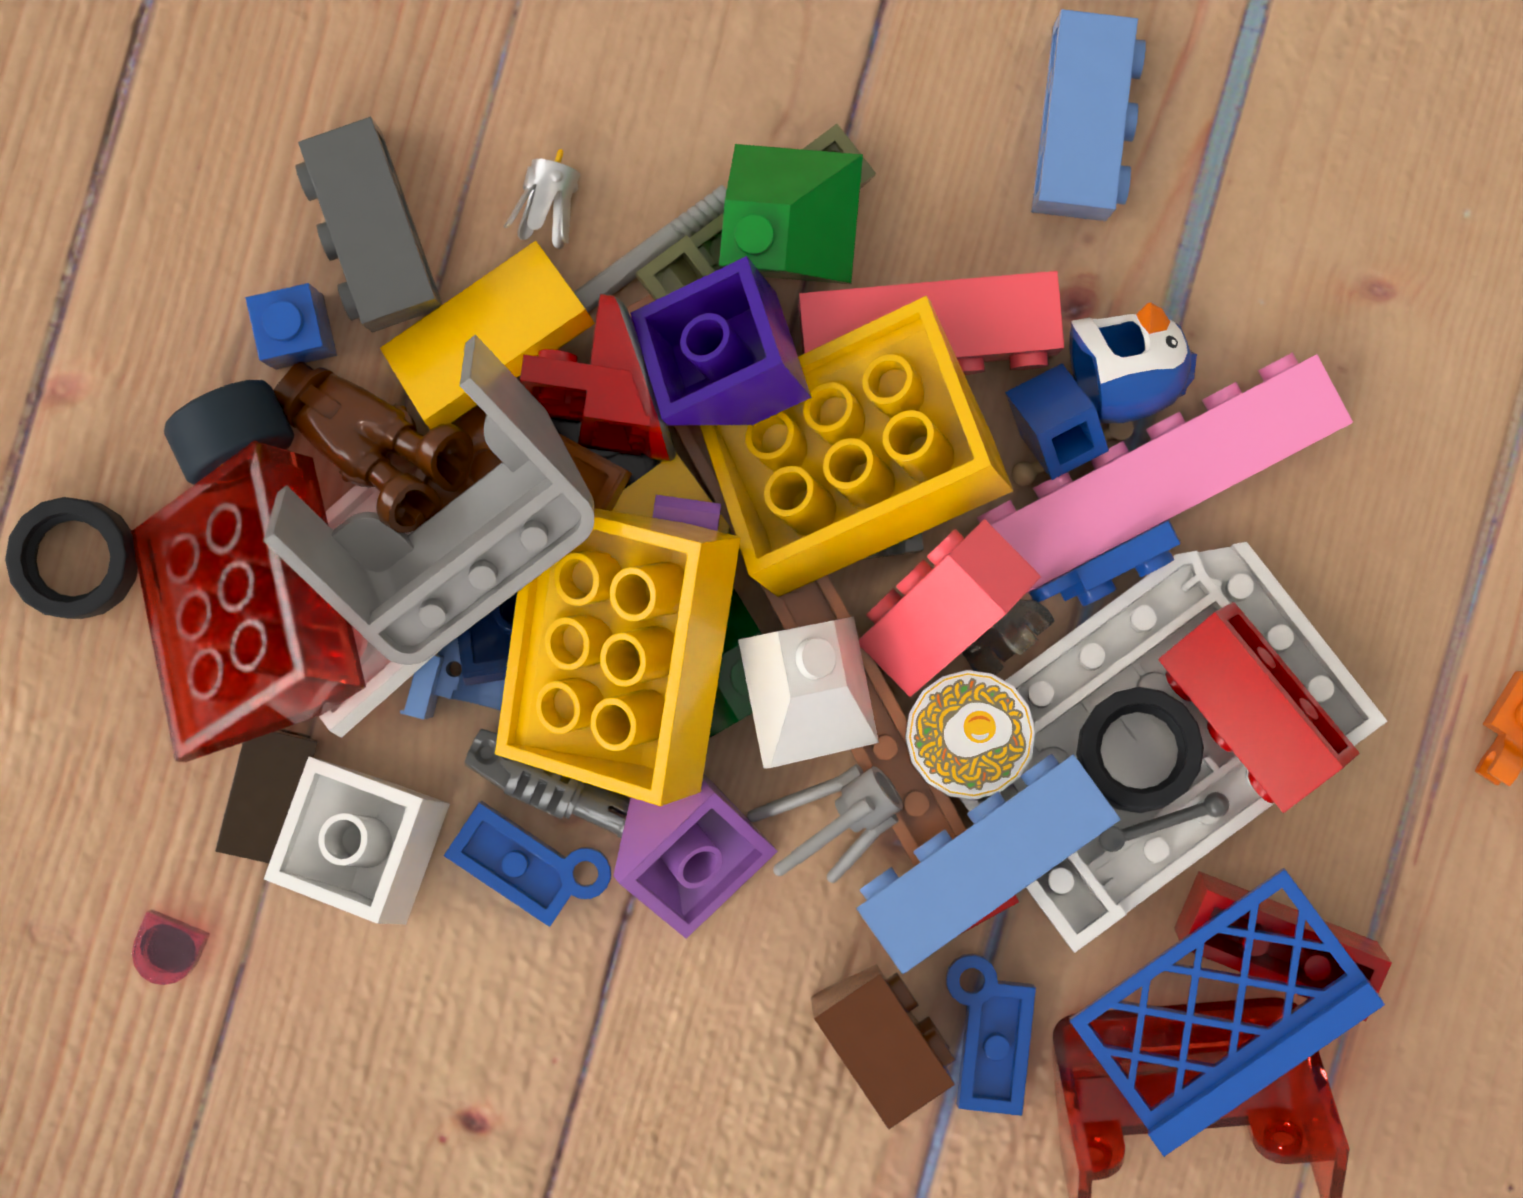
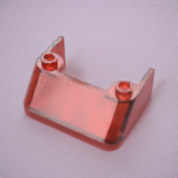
[1052,997,1350,1198]

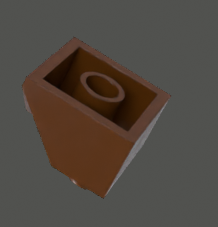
[811,964,956,1130]

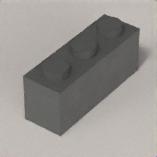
[295,116,443,333]

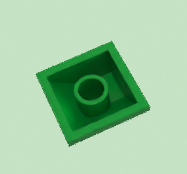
[719,144,863,284]

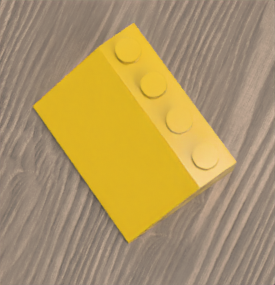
[700,296,1013,597]
[495,508,741,806]

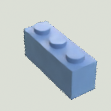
[1031,9,1146,221]

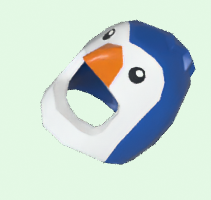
[1069,302,1197,423]

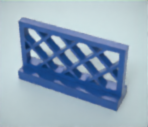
[1069,868,1385,1157]

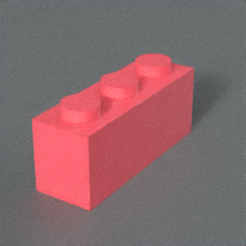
[859,519,1041,697]

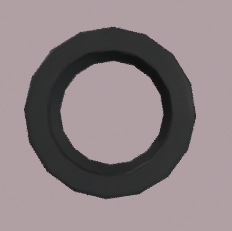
[5,497,140,619]
[1076,687,1204,813]

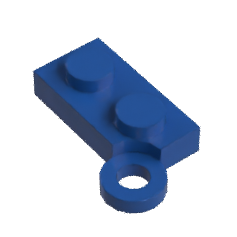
[1029,519,1180,607]
[443,801,611,927]
[946,954,1036,1116]

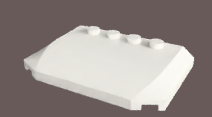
[958,542,1387,953]

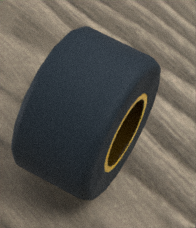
[164,380,294,487]

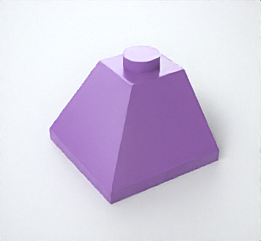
[613,773,778,939]

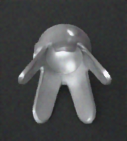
[504,149,580,250]

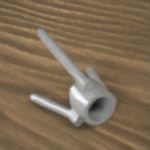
[747,764,903,883]

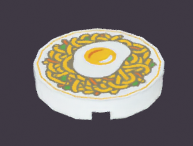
[905,670,1036,800]

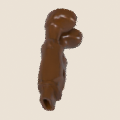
[273,362,474,533]

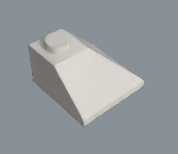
[738,617,879,769]

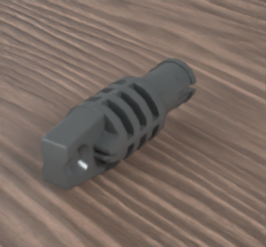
[465,729,630,839]

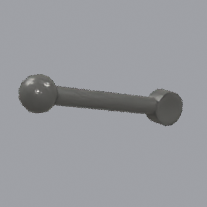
[1099,792,1230,852]

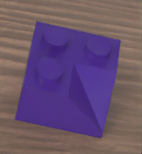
[630,256,812,425]

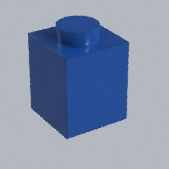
[245,283,337,370]
[1005,363,1109,480]

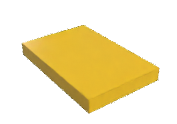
[380,240,595,430]

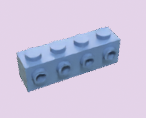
[856,754,1121,974]

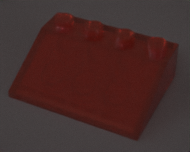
[131,441,366,763]

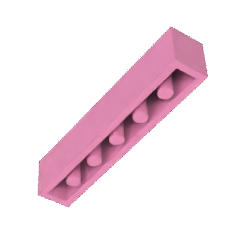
[977,352,1353,594]

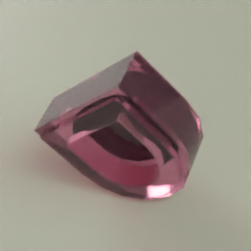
[132,909,210,985]

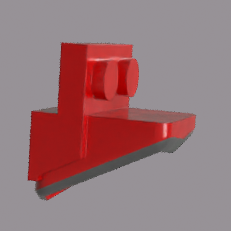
[520,294,676,461]

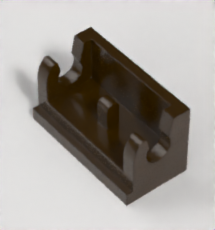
[215,720,317,863]

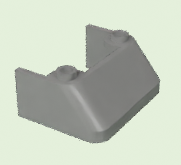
[264,335,594,665]

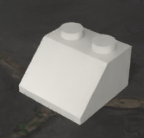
[264,756,450,925]

